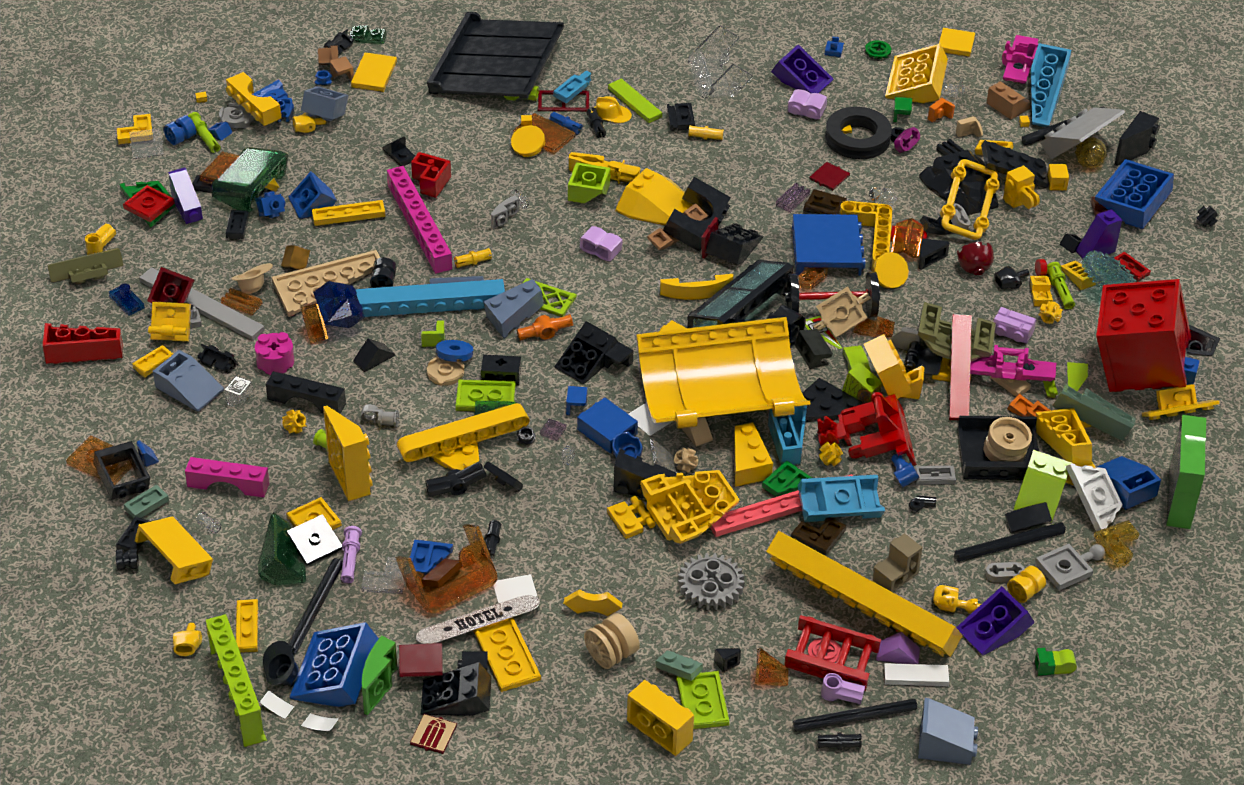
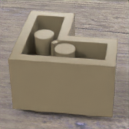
[873,533,923,592]

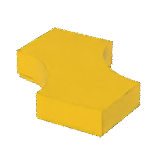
[563,589,623,616]

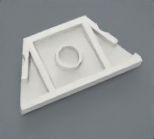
[1065,463,1123,536]

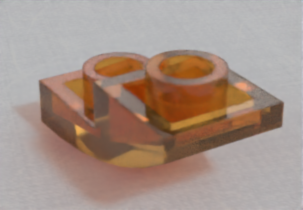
[853,316,895,338]

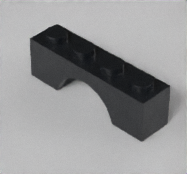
[266,371,346,414]

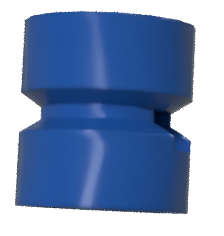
[163,115,196,146]

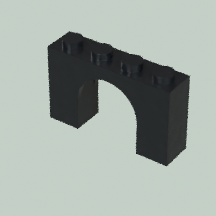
[663,177,731,251]

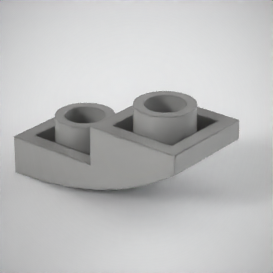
[491,195,519,229]

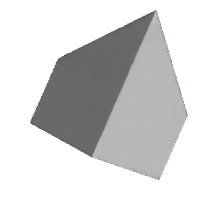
[887,327,922,350]

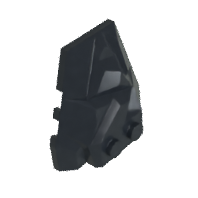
[919,150,999,216]

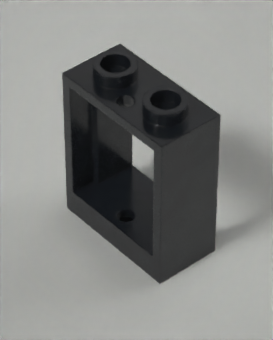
[93,441,150,500]

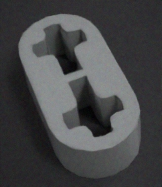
[951,203,971,230]
[985,562,1025,583]

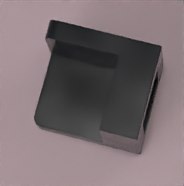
[604,342,634,369]

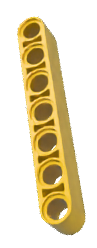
[397,403,530,462]

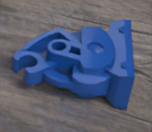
[252,79,294,122]

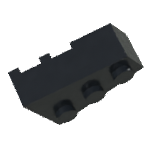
[613,448,677,498]

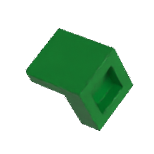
[893,97,912,122]

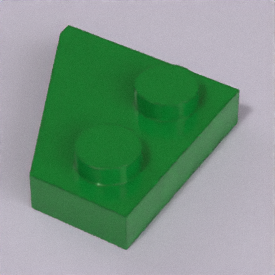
[762,461,812,497]

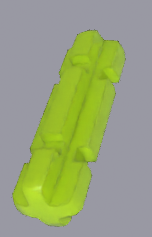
[1043,380,1058,398]

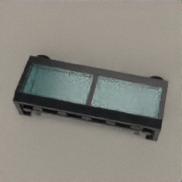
[687,260,794,328]

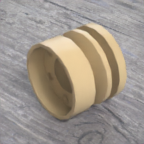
[584,613,640,669]

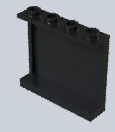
[957,416,1039,480]

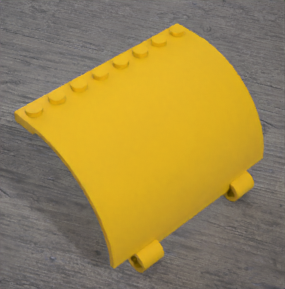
[636,317,810,429]

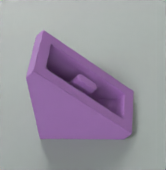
[876,632,920,664]

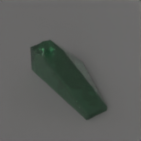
[258,512,306,585]

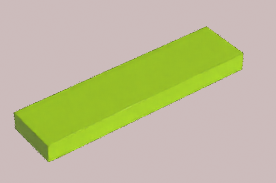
[608,78,662,123]

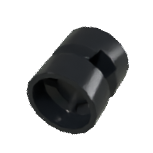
[370,257,397,288]

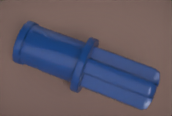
[549,112,583,135]

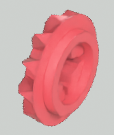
[808,638,841,663]

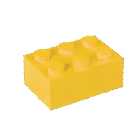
[864,334,912,399]
[627,680,694,756]

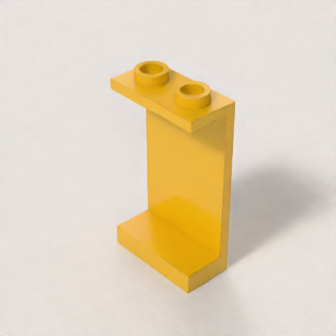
[135,516,213,584]

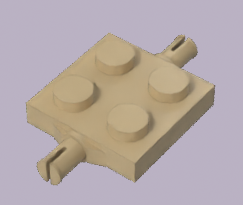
[813,286,871,338]

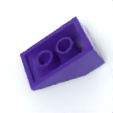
[771,44,834,93]
[956,586,1035,655]

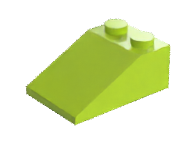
[1013,450,1072,523]

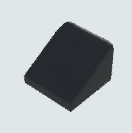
[1060,233,1082,253]
[714,648,741,672]

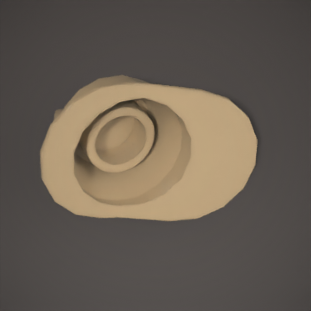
[232,263,273,295]

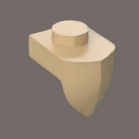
[956,116,983,137]

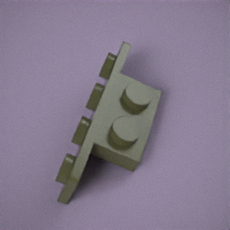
[47,248,123,284]

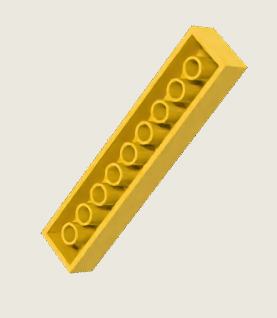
[766,530,963,657]

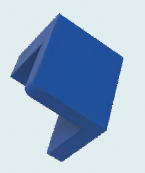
[566,386,587,415]

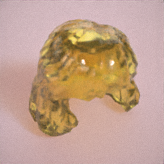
[1075,137,1107,169]

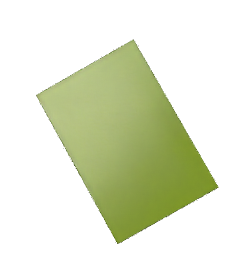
[456,380,516,412]
[676,671,730,729]

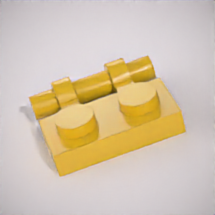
[607,496,656,539]

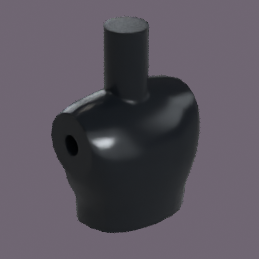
[994,266,1030,289]

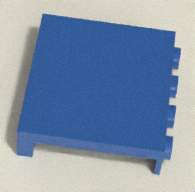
[792,214,865,276]

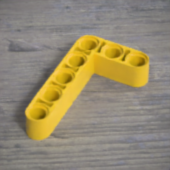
[840,201,892,272]

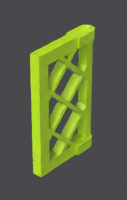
[523,278,577,317]

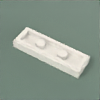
[884,663,949,686]

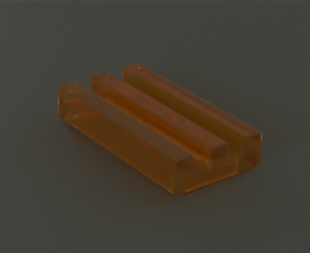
[221,288,263,315]

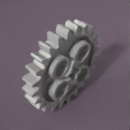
[678,553,745,610]

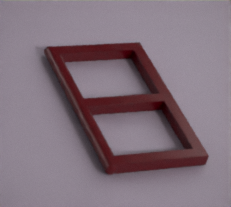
[537,90,589,112]

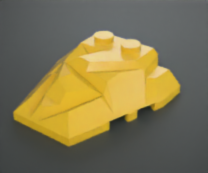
[640,470,740,544]

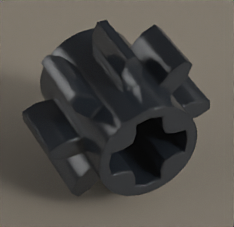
[1196,206,1219,227]

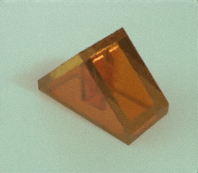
[300,303,329,344]
[755,648,788,686]

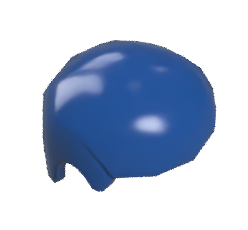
[612,432,643,458]

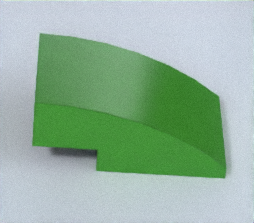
[362,635,398,715]

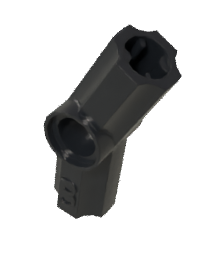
[425,461,487,497]

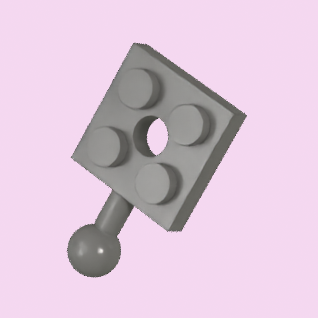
[1035,544,1105,590]

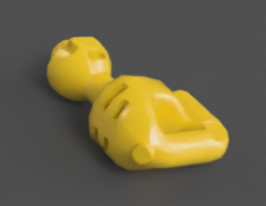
[933,585,981,614]

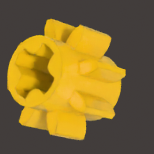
[1039,301,1063,324]
[282,410,306,434]
[819,442,843,467]

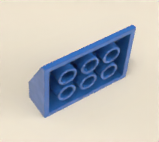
[1095,159,1174,229]
[290,622,379,707]

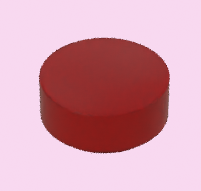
[1035,259,1047,276]

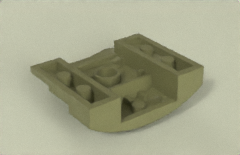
[918,302,996,362]

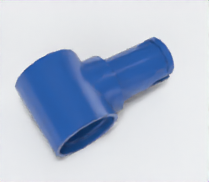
[891,454,920,487]

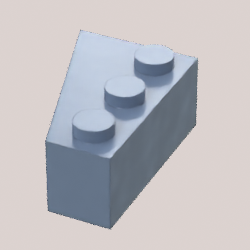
[484,279,543,338]

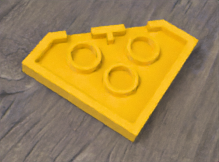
[430,442,479,470]

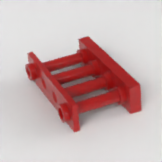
[784,615,881,691]

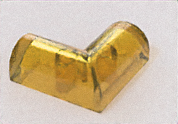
[1094,520,1139,567]

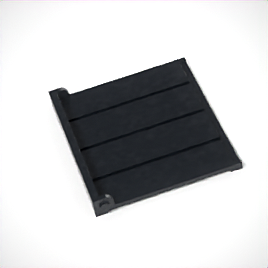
[427,12,564,99]

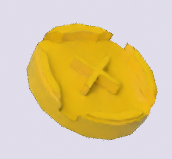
[511,125,546,157]
[873,252,909,289]

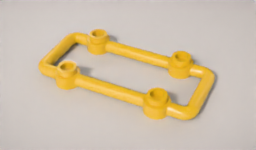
[940,159,1000,240]

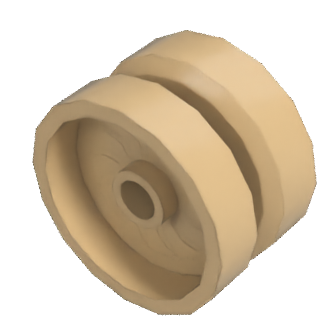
[983,417,1032,462]

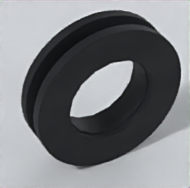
[825,107,892,159]

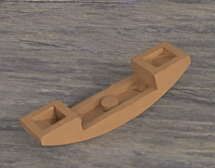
[647,204,708,250]

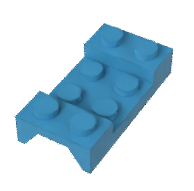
[798,475,885,522]

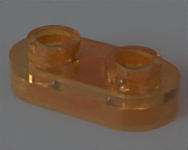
[798,267,828,289]

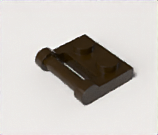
[803,189,847,215]

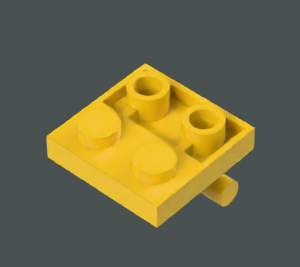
[148,302,191,341]

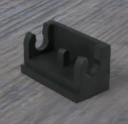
[794,329,833,369]

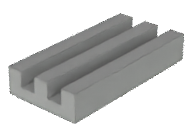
[914,466,956,485]

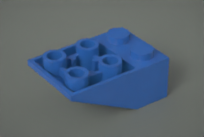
[1096,456,1161,510]

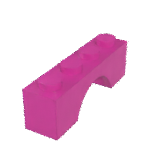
[185,457,270,497]

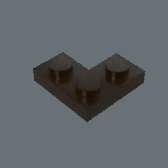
[791,517,846,556]

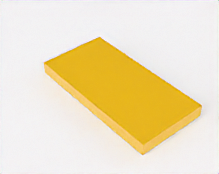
[473,617,541,692]

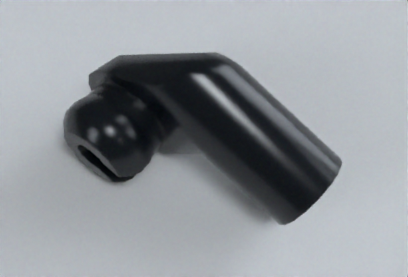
[909,495,937,511]

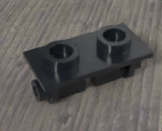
[323,29,354,55]
[197,344,238,372]

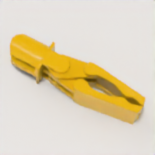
[569,152,640,184]

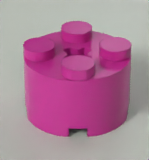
[255,332,295,375]

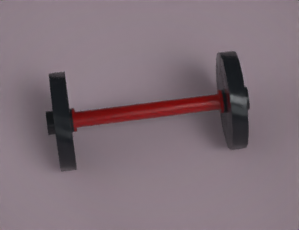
[785,272,880,318]

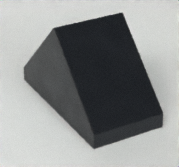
[919,238,950,270]
[353,338,395,372]

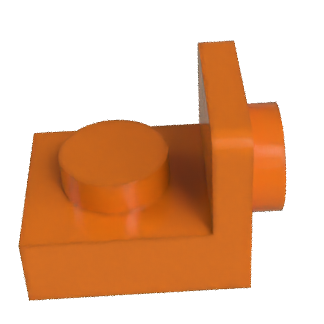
[927,98,955,122]

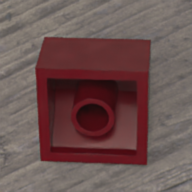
[147,267,195,304]

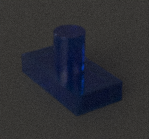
[109,283,145,316]

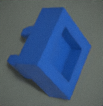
[825,37,844,57]

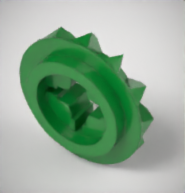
[865,40,892,60]

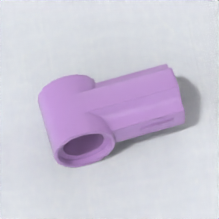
[821,673,865,704]

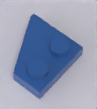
[406,540,453,577]

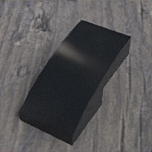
[919,215,954,235]
[1005,502,1052,533]

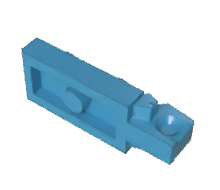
[553,70,591,103]

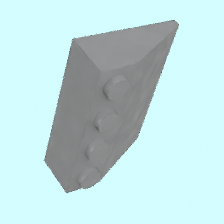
[1040,107,1125,160]

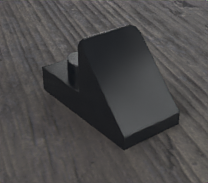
[382,136,415,166]

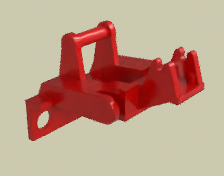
[817,392,917,466]

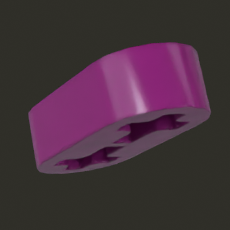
[894,127,920,153]

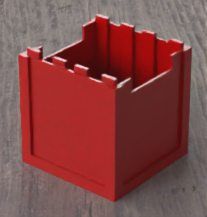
[1096,279,1191,392]

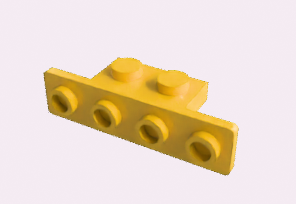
[1142,384,1220,420]

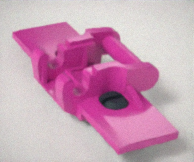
[1002,35,1039,84]
[970,345,1056,381]

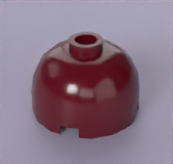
[957,242,994,275]

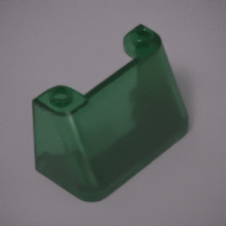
[211,147,288,214]

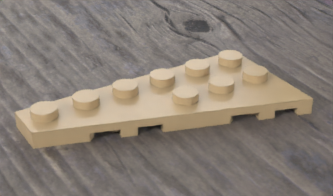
[272,250,380,317]

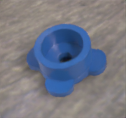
[315,70,332,85]

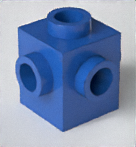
[255,191,285,218]

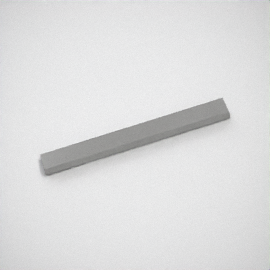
[139,267,265,341]

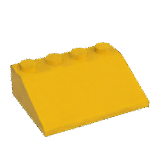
[885,43,948,103]
[323,406,373,501]

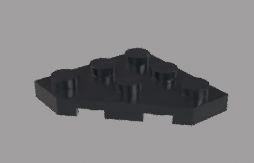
[802,378,865,422]

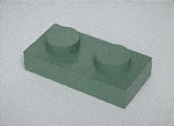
[124,485,169,518]
[656,650,703,681]

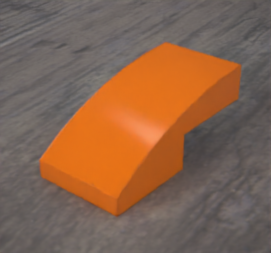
[1007,394,1051,417]

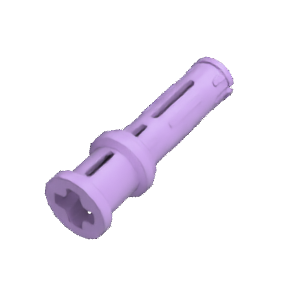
[341,526,362,583]

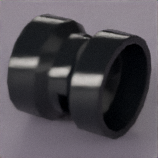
[116,548,139,570]

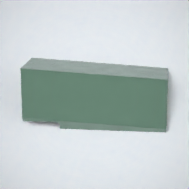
[1052,384,1136,441]

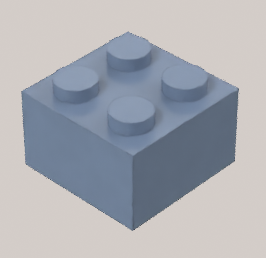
[301,86,348,121]

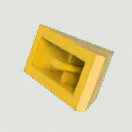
[902,366,924,399]

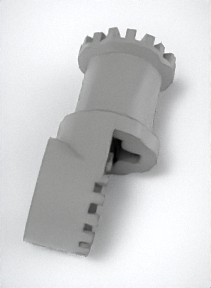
[361,404,399,427]

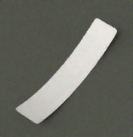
[260,691,338,731]

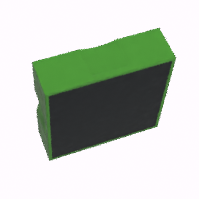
[1166,414,1206,529]

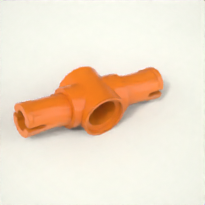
[517,314,573,341]

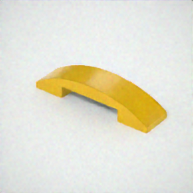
[660,274,733,300]

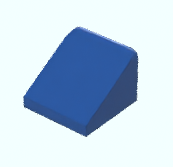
[208,122,233,141]
[136,440,159,467]

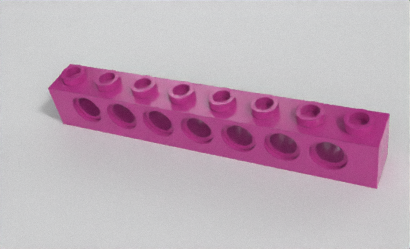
[387,166,452,274]

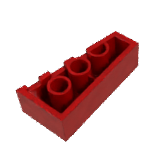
[42,323,123,364]

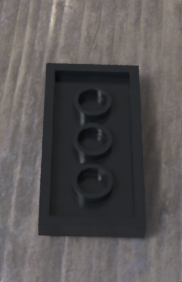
[981,140,1049,188]

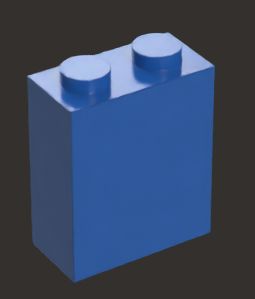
[577,398,638,453]

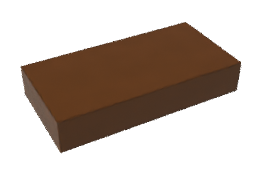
[421,559,462,588]

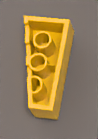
[1036,408,1092,467]

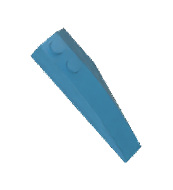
[1031,43,1072,127]

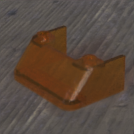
[395,524,498,613]

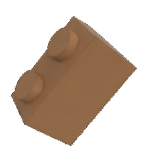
[986,81,1032,120]

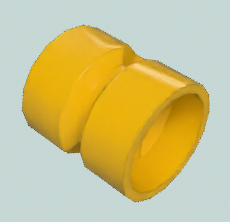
[1007,566,1046,603]

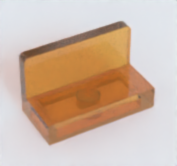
[891,218,924,258]

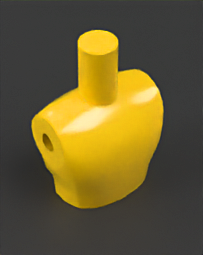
[292,113,326,133]
[173,623,202,656]

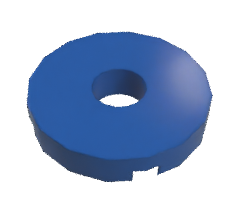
[435,340,473,362]

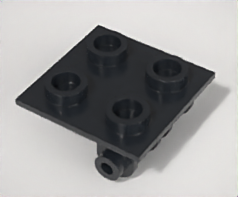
[904,341,943,375]

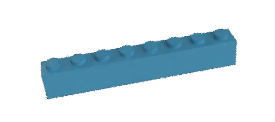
[355,279,505,317]

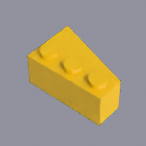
[734,422,773,487]

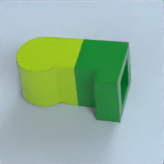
[1034,648,1077,676]

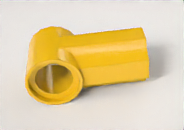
[85,223,116,255]

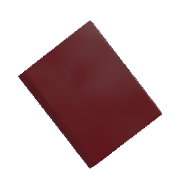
[399,643,443,677]

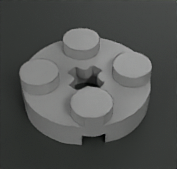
[219,102,254,128]

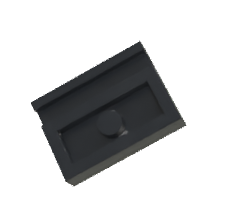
[667,103,695,131]

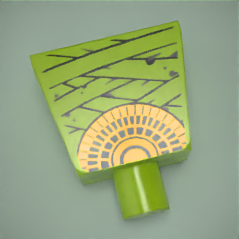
[842,362,885,403]

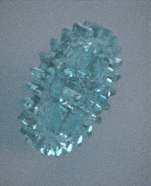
[1081,250,1136,287]

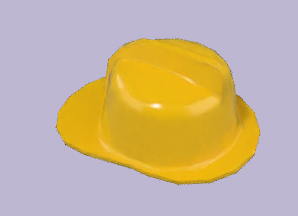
[591,96,632,123]

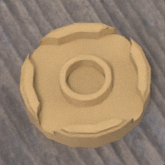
[427,357,464,385]

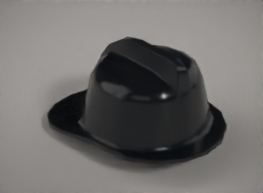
[263,641,299,687]

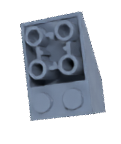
[153,350,224,412]

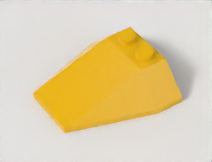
[615,168,693,226]

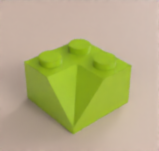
[568,162,610,203]

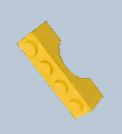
[226,72,282,126]

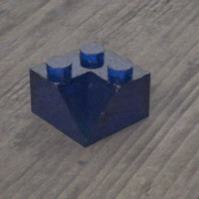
[313,281,365,328]

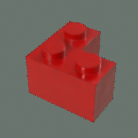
[411,152,451,198]

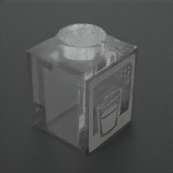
[224,376,254,409]

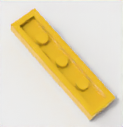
[312,200,386,226]

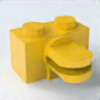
[1003,165,1040,209]

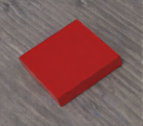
[123,185,174,222]

